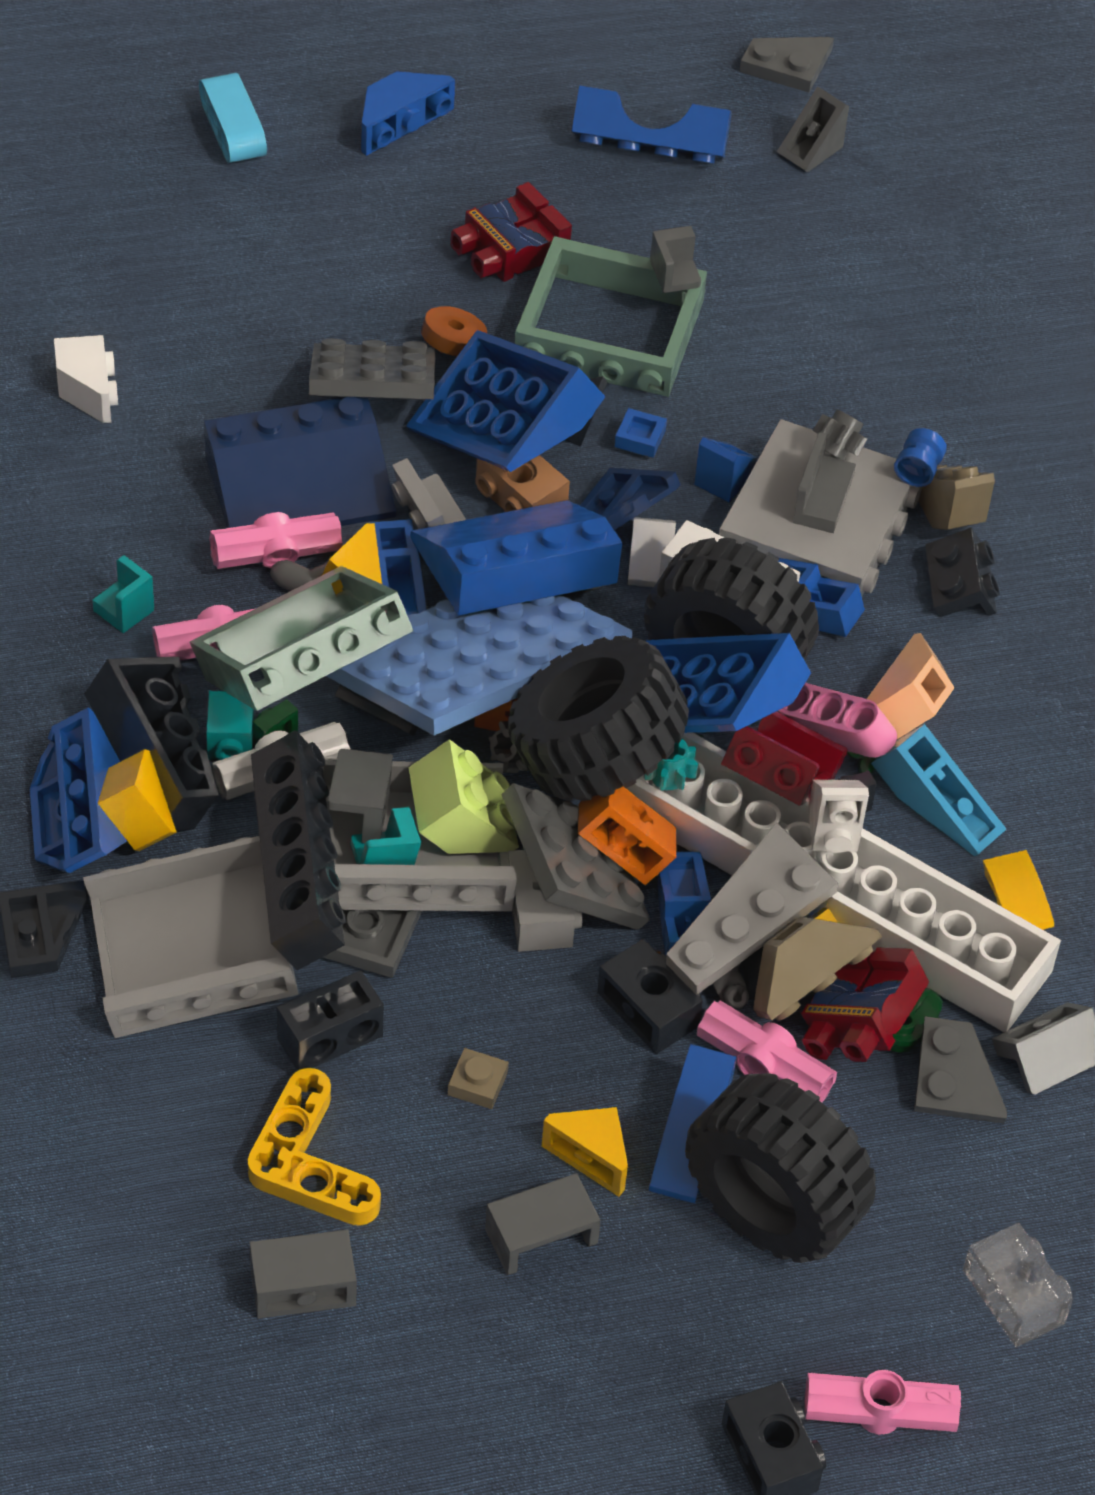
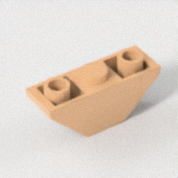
[867,633,954,739]

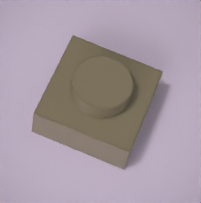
[448,1048,509,1109]

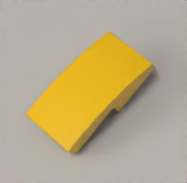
[983,850,1054,930]

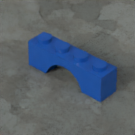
[572,85,732,164]

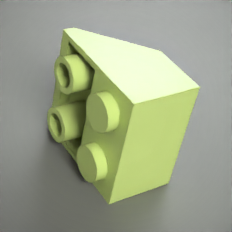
[408,739,519,854]

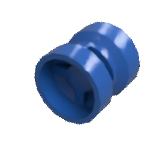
[894,428,947,487]

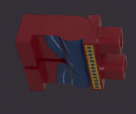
[450,181,572,282]
[801,947,929,1062]

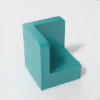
[92,555,154,633]
[350,807,421,865]

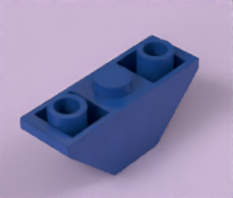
[361,71,455,156]

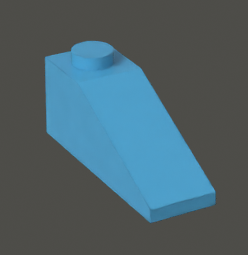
[871,724,1006,856]

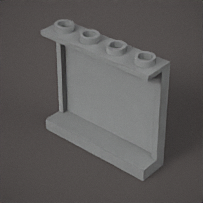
[719,419,922,596]
[323,760,517,911]
[83,836,299,1038]

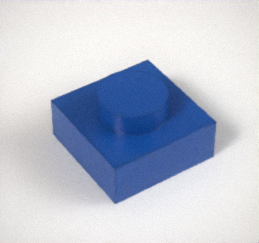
[615,408,667,458]

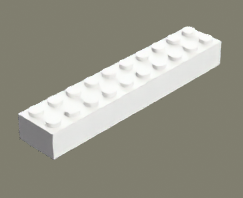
[626,732,1061,1032]

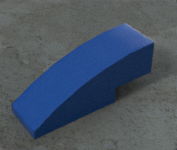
[370,519,427,616]
[778,558,865,637]
[656,852,711,956]
[649,1044,737,1204]

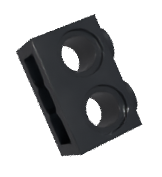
[277,970,384,1071]

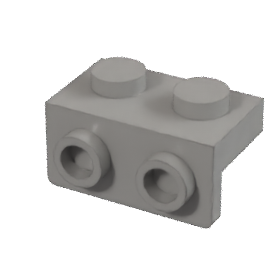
[391,458,466,530]

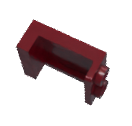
[721,711,848,806]

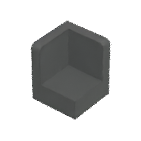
[650,226,701,293]

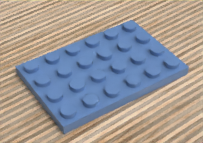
[327,595,632,735]

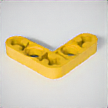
[248,1068,381,1226]

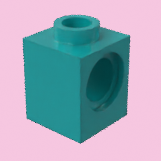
[207,691,254,760]

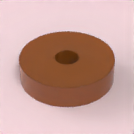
[421,306,487,356]

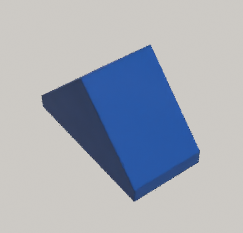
[694,437,759,502]

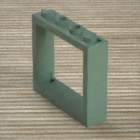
[515,236,707,397]
[190,566,413,711]

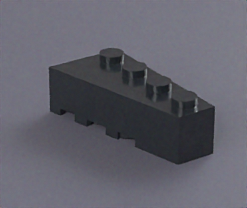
[84,657,219,831]

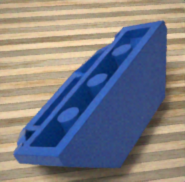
[30,708,127,873]

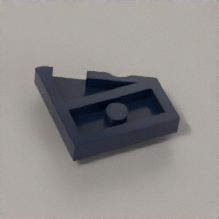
[580,468,681,531]

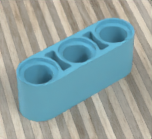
[199,72,267,163]

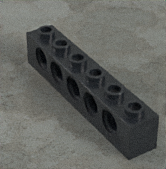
[251,730,346,970]

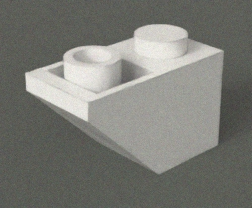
[54,335,118,423]
[808,780,869,853]

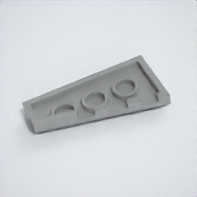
[666,823,838,995]

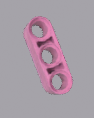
[778,683,897,758]

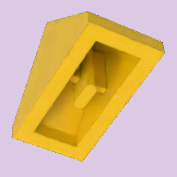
[322,523,382,594]
[98,749,177,851]
[541,1107,628,1197]

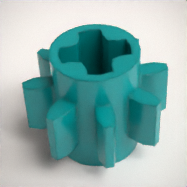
[644,739,698,791]

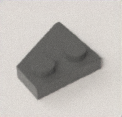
[739,37,834,93]
[914,1016,1007,1124]

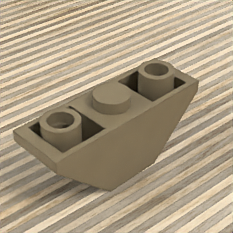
[918,465,995,530]
[753,916,882,1021]

